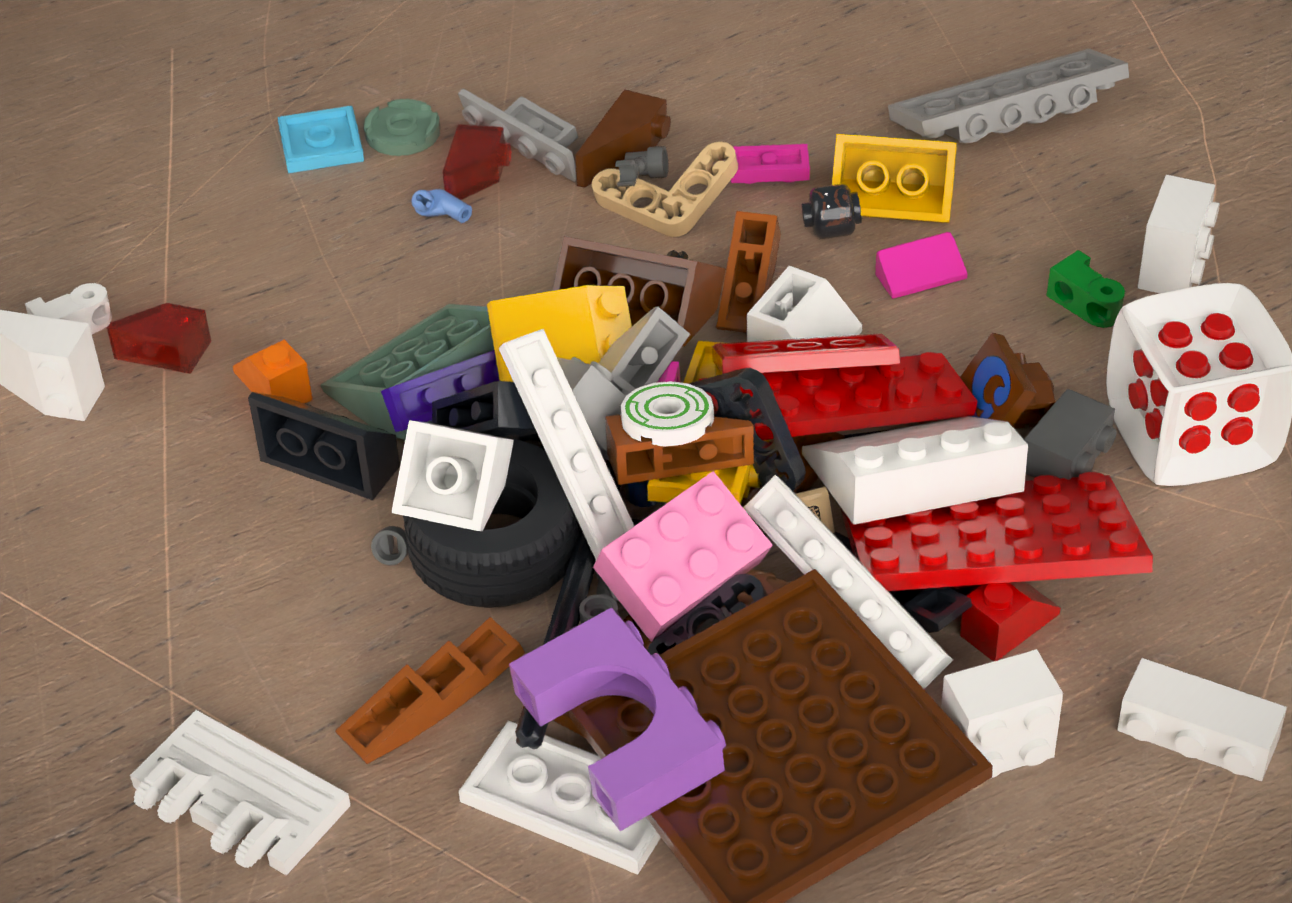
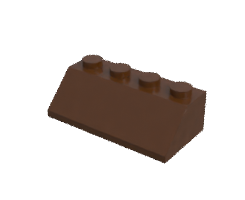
[552,236,726,347]

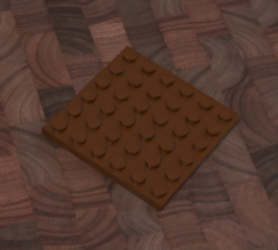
[569,569,993,903]

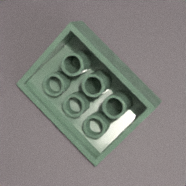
[320,304,494,441]

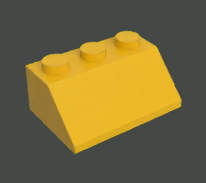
[832,134,957,223]

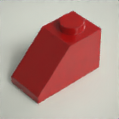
[960,582,1061,662]

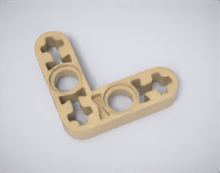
[592,142,738,237]

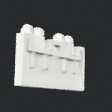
[130,710,351,875]

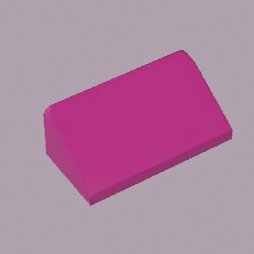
[875,232,968,299]

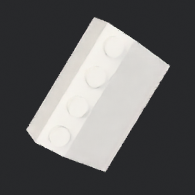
[802,416,1028,525]

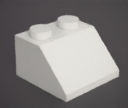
[391,420,514,531]

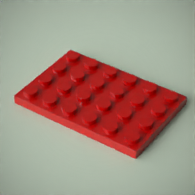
[841,472,1153,591]

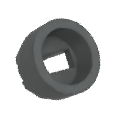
[371,526,408,565]

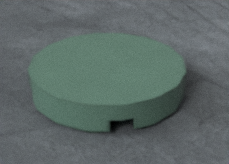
[364,99,440,156]

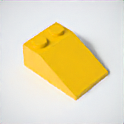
[487,285,632,382]

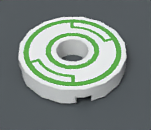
[621,381,714,447]

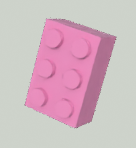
[593,471,773,642]

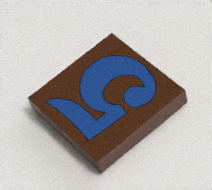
[958,332,1037,426]

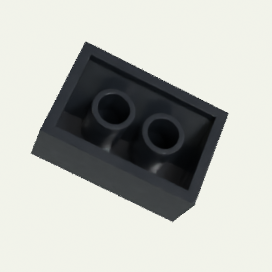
[248,392,400,500]

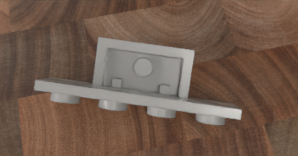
[458,88,578,182]

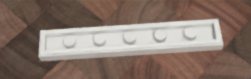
[499,329,634,601]
[743,475,953,689]

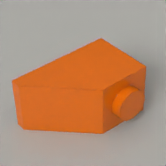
[232,339,313,403]

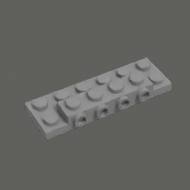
[888,49,1129,143]

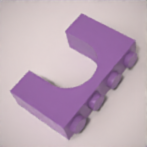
[509,607,726,831]

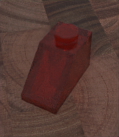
[442,124,511,200]
[107,303,211,374]

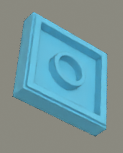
[277,106,364,173]

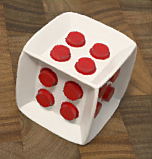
[1106,283,1292,486]

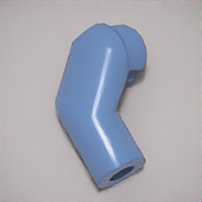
[411,189,472,223]

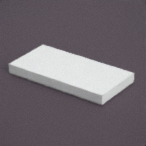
[459,720,661,874]

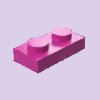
[731,144,810,184]

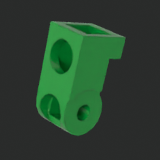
[1046,250,1125,328]

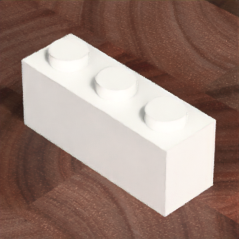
[1117,658,1287,781]

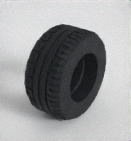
[403,438,580,608]

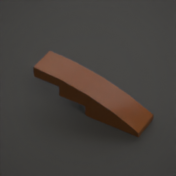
[335,617,525,764]

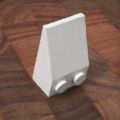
[0,310,105,421]

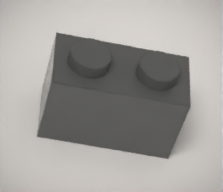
[1024,388,1117,480]

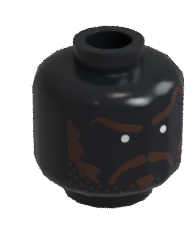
[801,184,862,239]

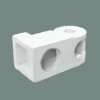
[25,283,112,334]

